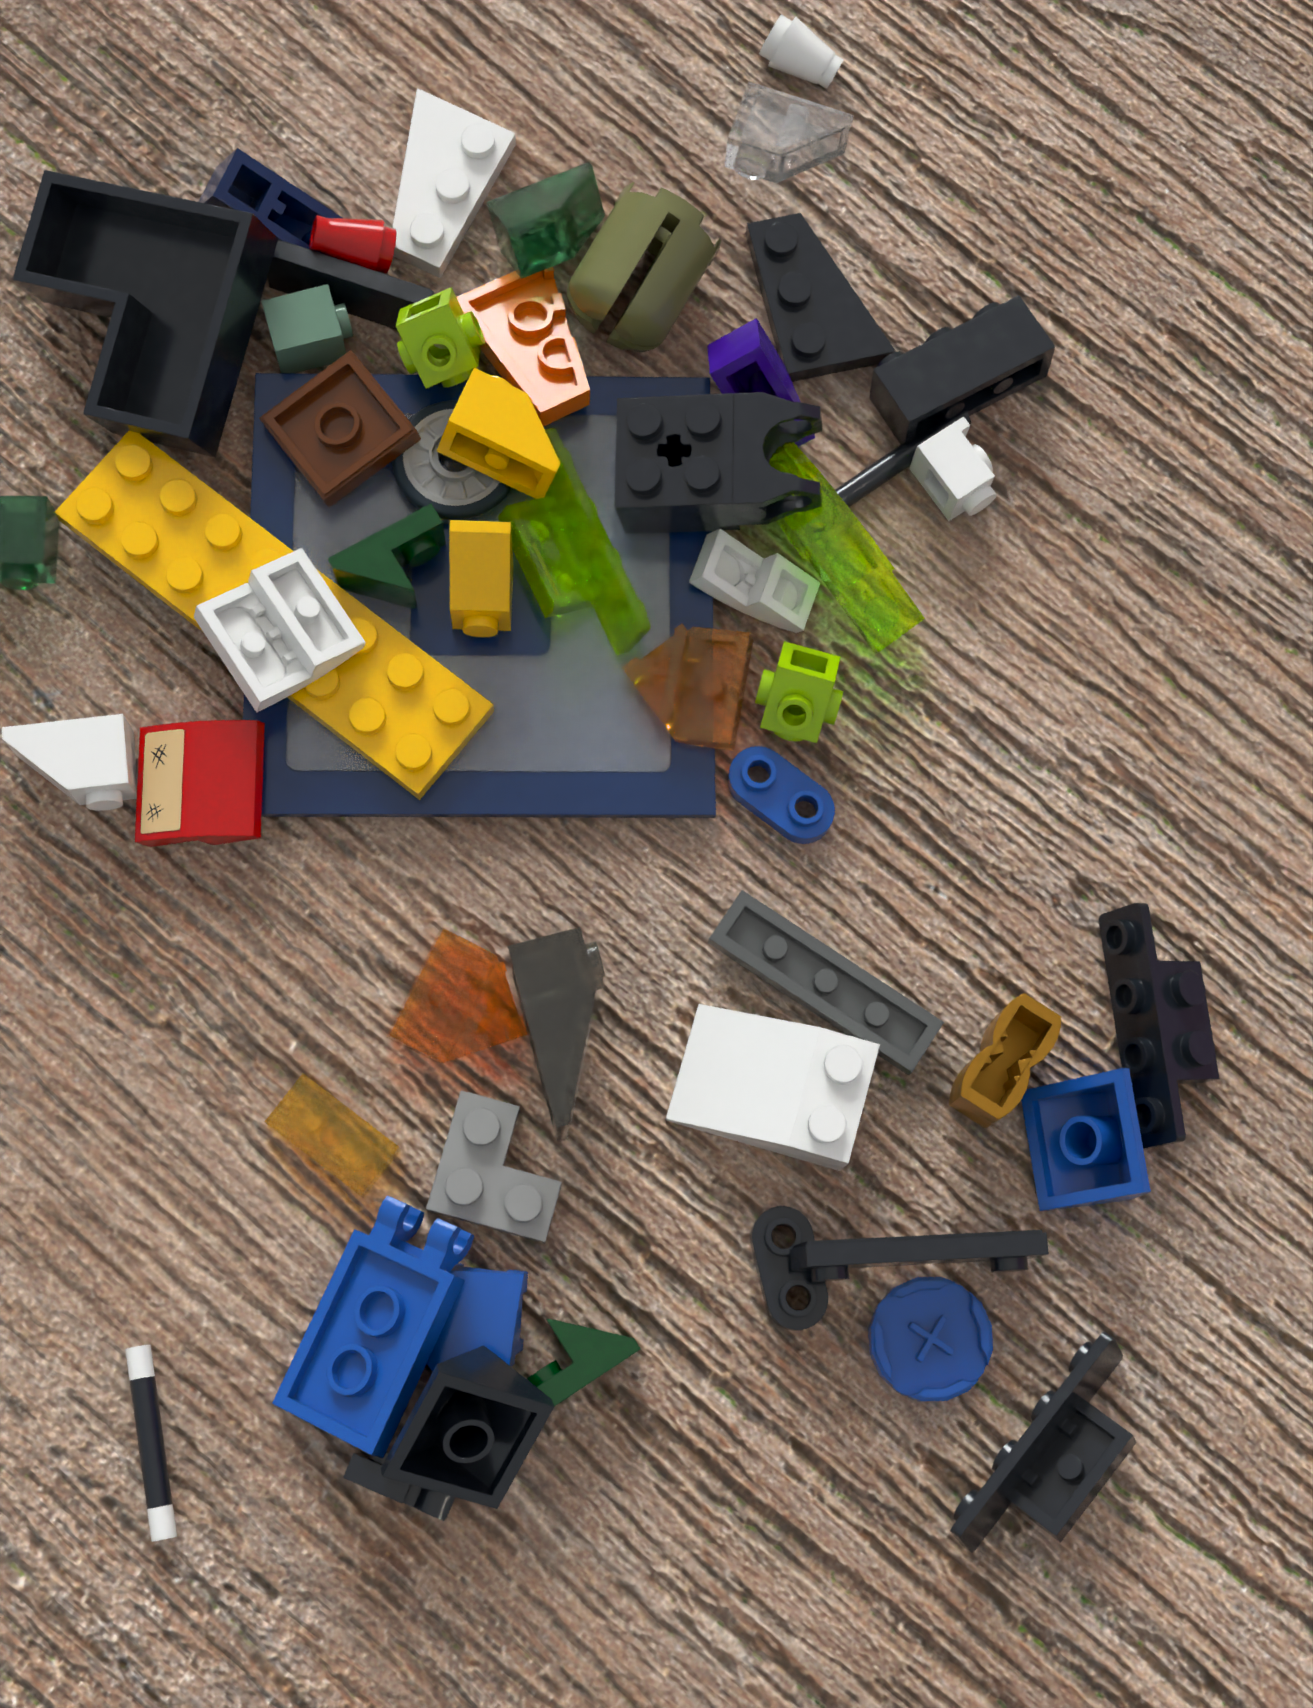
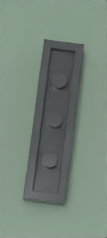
[708,890,944,1075]

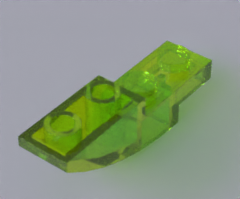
[770,443,925,654]

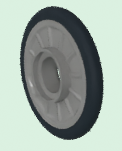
[392,400,512,520]

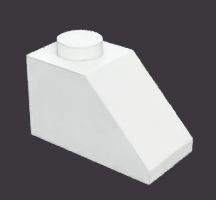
[2,714,138,811]

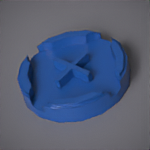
[868,1277,993,1402]

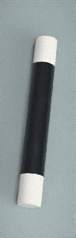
[125,1345,177,1542]

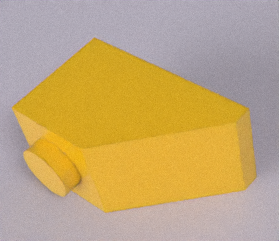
[436,368,561,502]
[449,520,514,637]

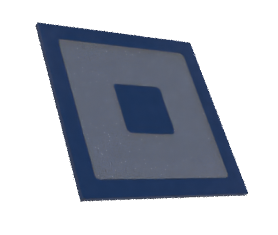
[243,373,716,818]

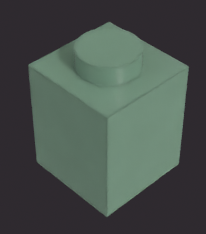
[261,284,353,373]

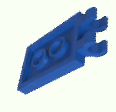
[272,1195,474,1458]

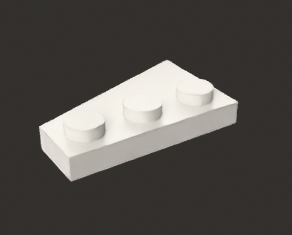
[392,88,516,278]

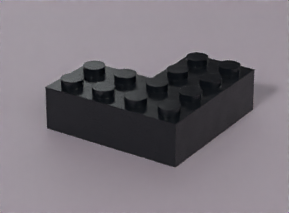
[12,170,278,458]

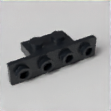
[1099,903,1220,1149]
[950,1331,1137,1553]

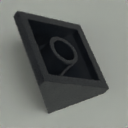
[381,1345,554,1509]

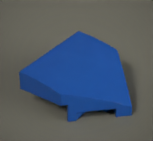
[427,1263,528,1371]

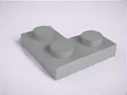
[426,1090,562,1244]

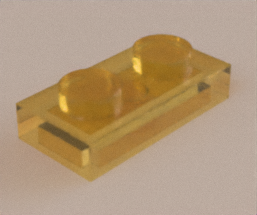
[264,1073,401,1198]

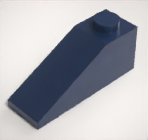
[198,148,342,255]

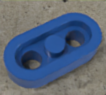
[727,746,835,844]

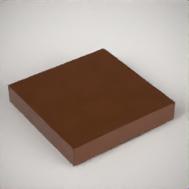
[259,350,421,508]

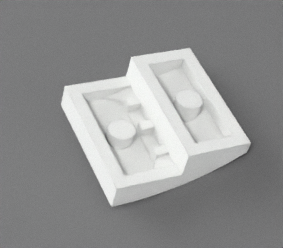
[194,548,366,713]

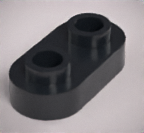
[750,1206,828,1331]

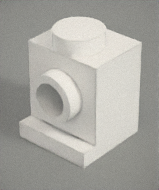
[909,417,997,521]

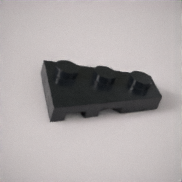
[745,213,896,382]

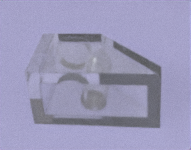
[724,81,854,183]

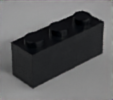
[869,295,1056,445]

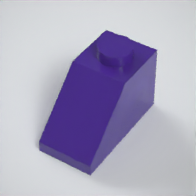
[707,318,815,462]

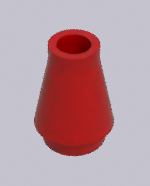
[309,215,397,274]

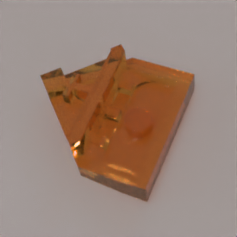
[621,623,754,751]
[386,928,528,1064]

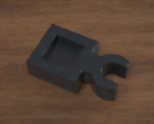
[343,1451,456,1521]

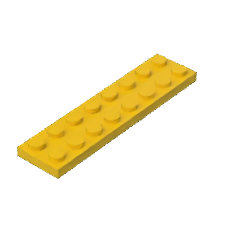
[54,431,494,800]

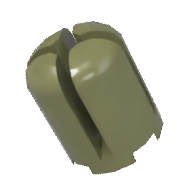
[567,182,721,352]

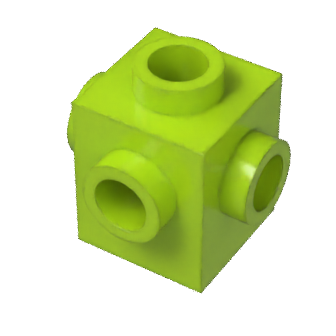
[396,287,485,388]
[755,641,844,743]

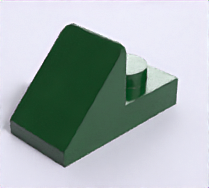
[327,503,446,609]
[527,1319,641,1407]

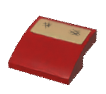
[135,720,265,847]

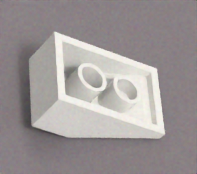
[665,1004,880,1171]

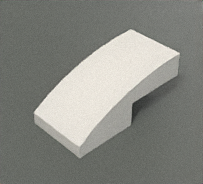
[689,529,820,633]

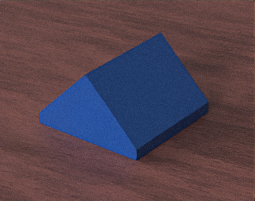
[1021,1068,1151,1211]

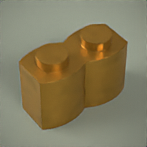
[949,993,1061,1129]

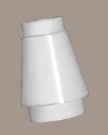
[759,14,844,89]

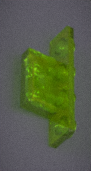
[497,428,651,655]

